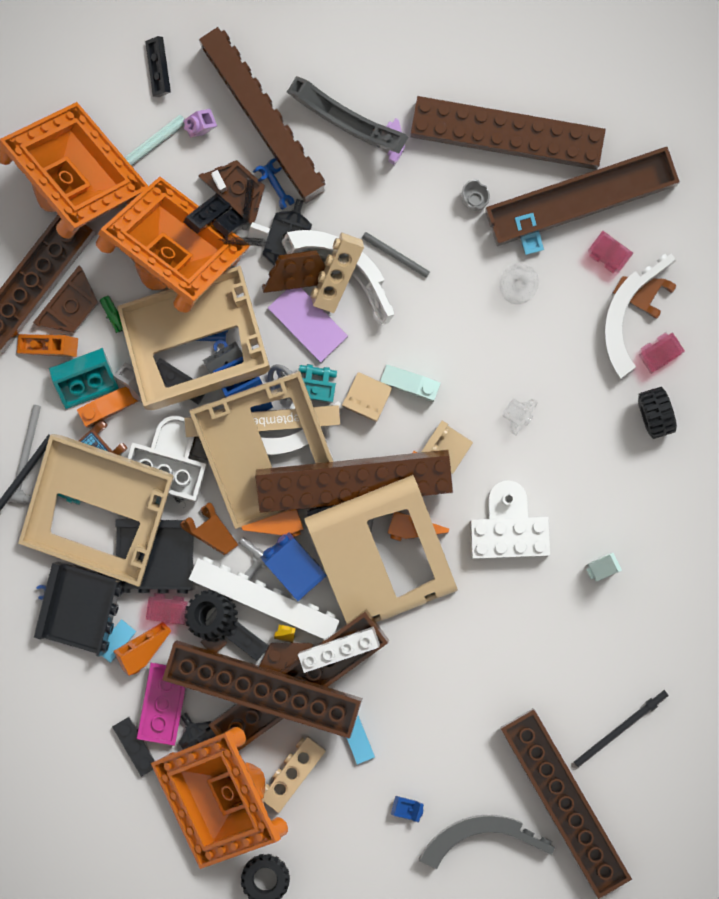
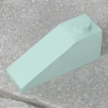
[380,365,441,402]
[586,553,622,581]

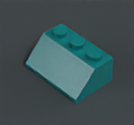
[49,348,119,409]

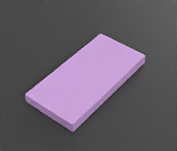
[268,288,348,363]

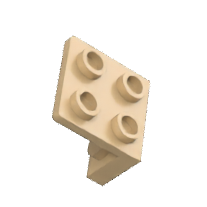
[342,372,392,422]
[421,420,473,474]

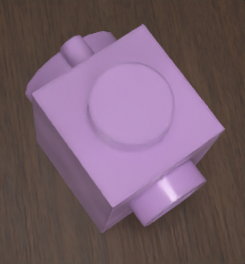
[183,109,217,138]

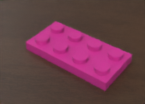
[136,662,186,746]

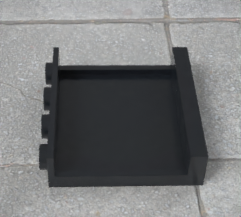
[115,519,194,594]
[34,562,124,657]

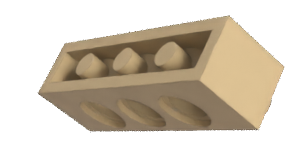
[310,232,364,313]
[262,736,326,813]

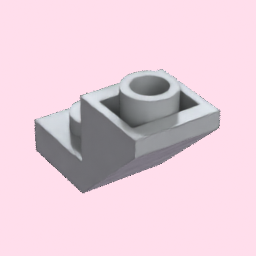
[113,362,142,403]

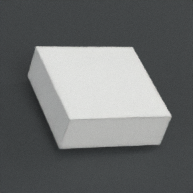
[211,170,227,193]
[248,222,270,245]

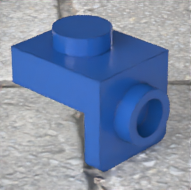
[391,796,424,822]

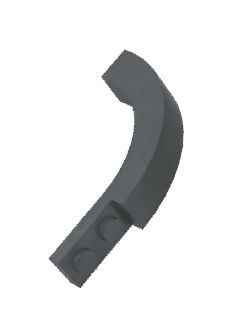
[287,76,409,154]
[419,815,555,869]

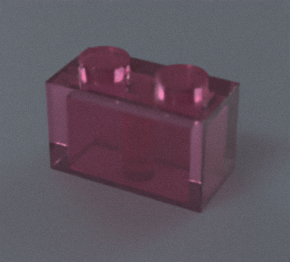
[588,231,633,273]
[639,332,685,374]
[146,593,188,625]

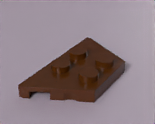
[198,160,265,225]
[262,250,326,293]
[33,266,98,333]
[260,643,313,672]

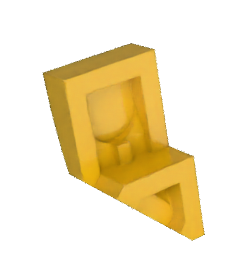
[274,624,296,643]

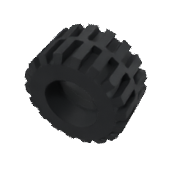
[638,386,677,439]
[185,590,238,642]
[241,854,290,899]

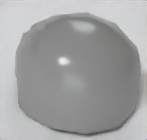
[461,180,490,211]

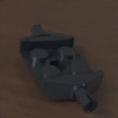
[262,199,312,267]
[178,712,216,749]

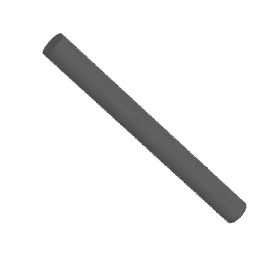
[362,232,430,278]

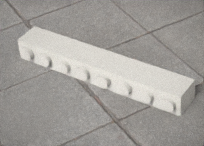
[189,556,340,639]

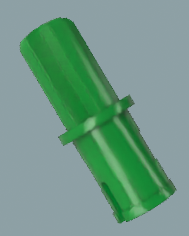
[100,295,123,333]

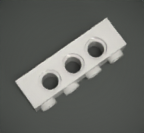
[298,627,380,673]

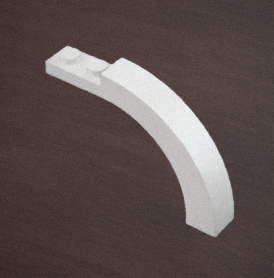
[282,230,394,325]
[605,254,676,379]
[261,401,343,456]

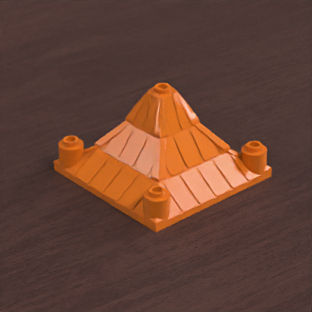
[0,102,148,239]
[96,176,250,313]
[151,727,288,869]

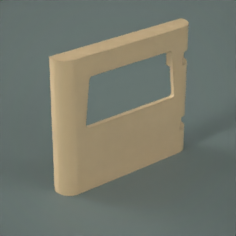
[117,266,270,410]
[189,371,334,529]
[18,434,174,587]
[304,475,458,623]

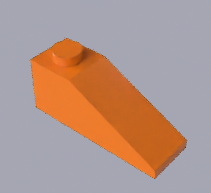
[17,334,78,357]
[77,386,138,428]
[242,509,304,537]
[387,512,449,542]
[113,622,171,676]

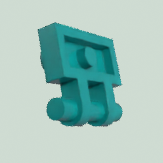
[298,364,337,403]

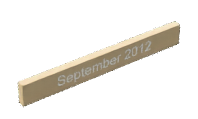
[184,405,340,437]

